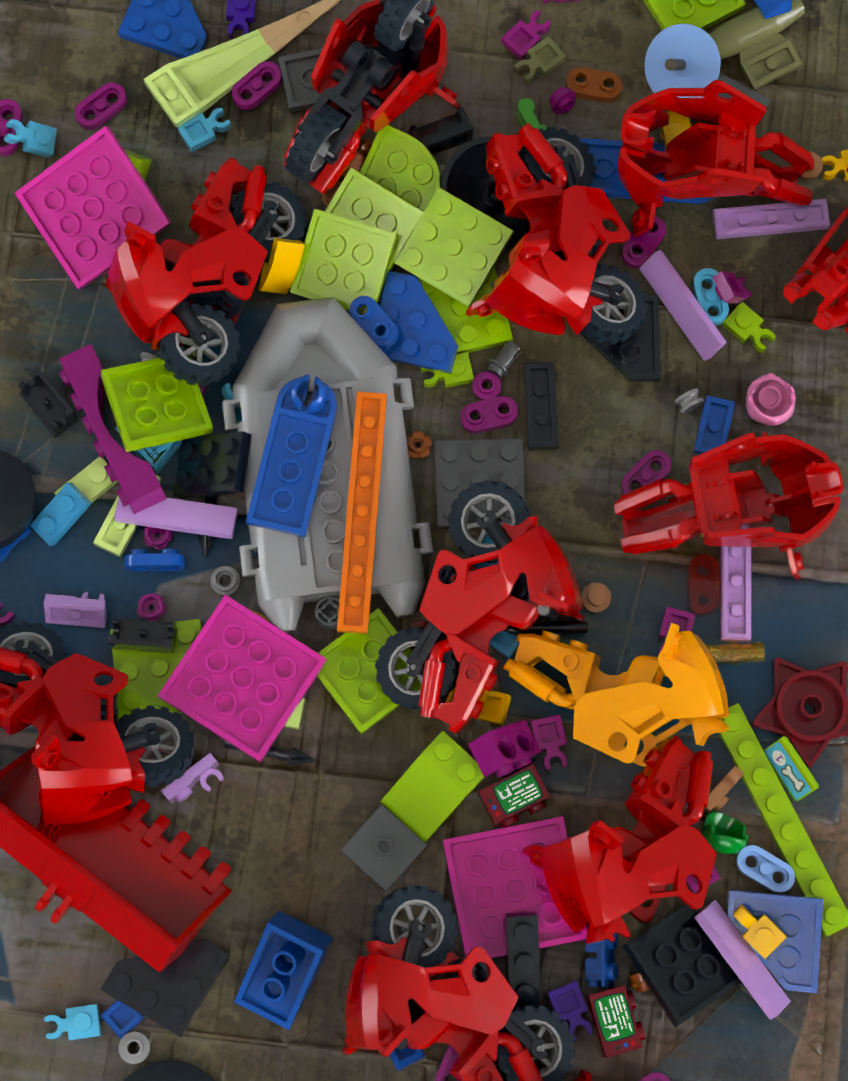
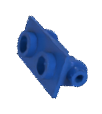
[585,924,618,988]

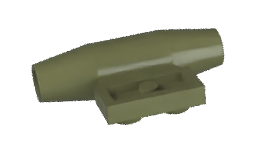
[709,0,805,90]

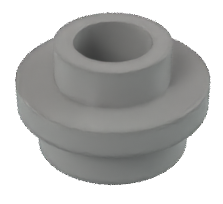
[210,566,240,596]
[118,1032,150,1064]

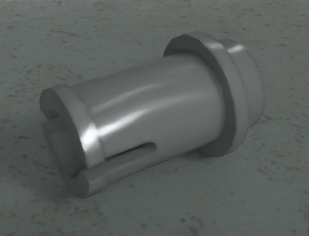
[487,341,521,379]

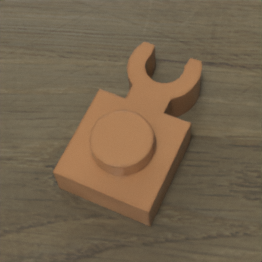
[703,766,744,814]

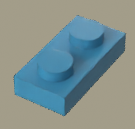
[30,483,92,546]

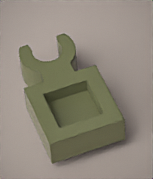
[514,36,566,84]

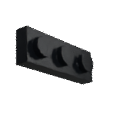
[524,362,558,451]
[505,912,541,1008]

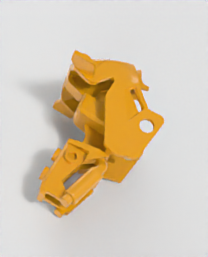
[504,623,730,767]

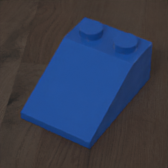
[234,911,334,1030]

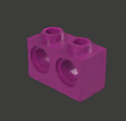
[468,719,541,778]

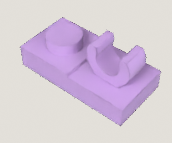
[44,592,107,628]
[161,753,224,804]

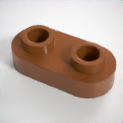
[566,67,622,103]

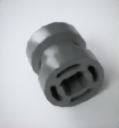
[315,596,339,631]

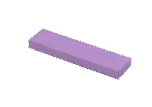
[712,199,830,239]
[639,250,727,361]
[114,498,238,539]
[720,526,751,642]
[694,899,791,1020]

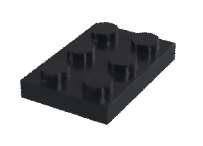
[173,431,252,499]

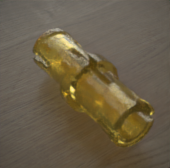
[706,641,765,665]

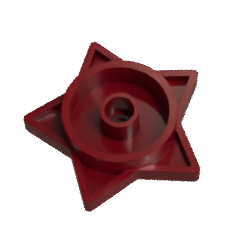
[751,658,848,769]

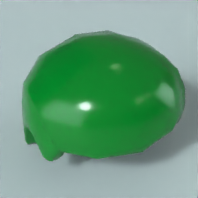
[702,812,749,854]

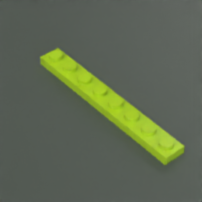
[718,703,848,938]

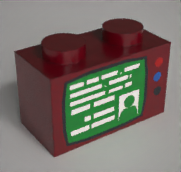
[478,764,550,828]
[586,985,645,1058]

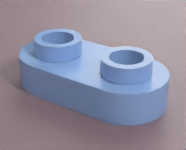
[735,845,795,893]

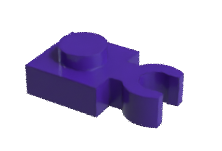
[226,0,257,39]
[547,981,592,1041]

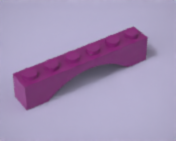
[58,344,166,514]

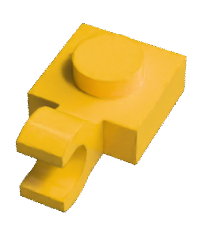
[733,904,787,959]

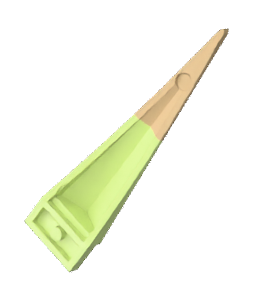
[144,0,341,128]

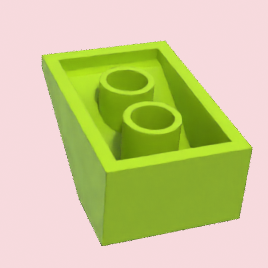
[380,731,486,843]

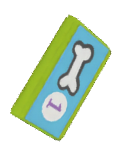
[763,736,819,802]

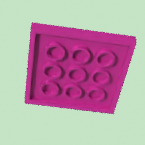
[14,126,173,290]
[157,595,327,763]
[443,816,587,958]

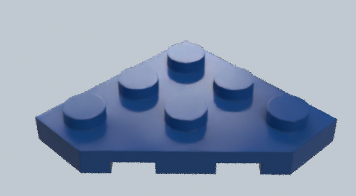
[118,0,208,59]
[378,271,458,374]
[728,889,823,993]

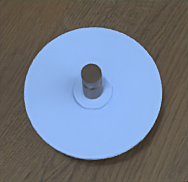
[645,24,721,98]

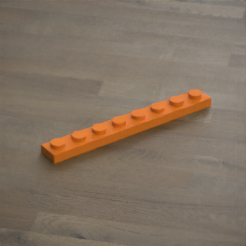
[337,391,387,634]

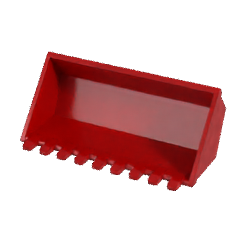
[0,746,232,973]

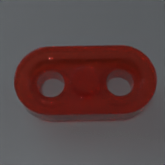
[688,554,720,615]

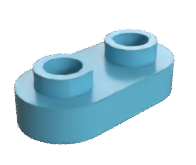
[692,268,729,326]

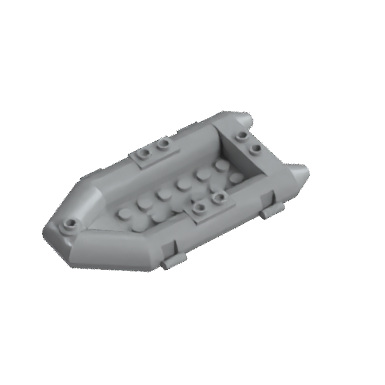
[222,297,434,633]

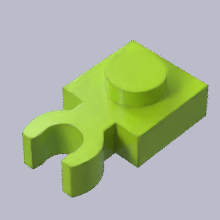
[722,302,776,353]
[420,352,474,388]

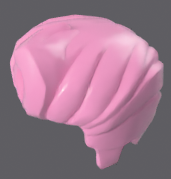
[746,373,796,426]

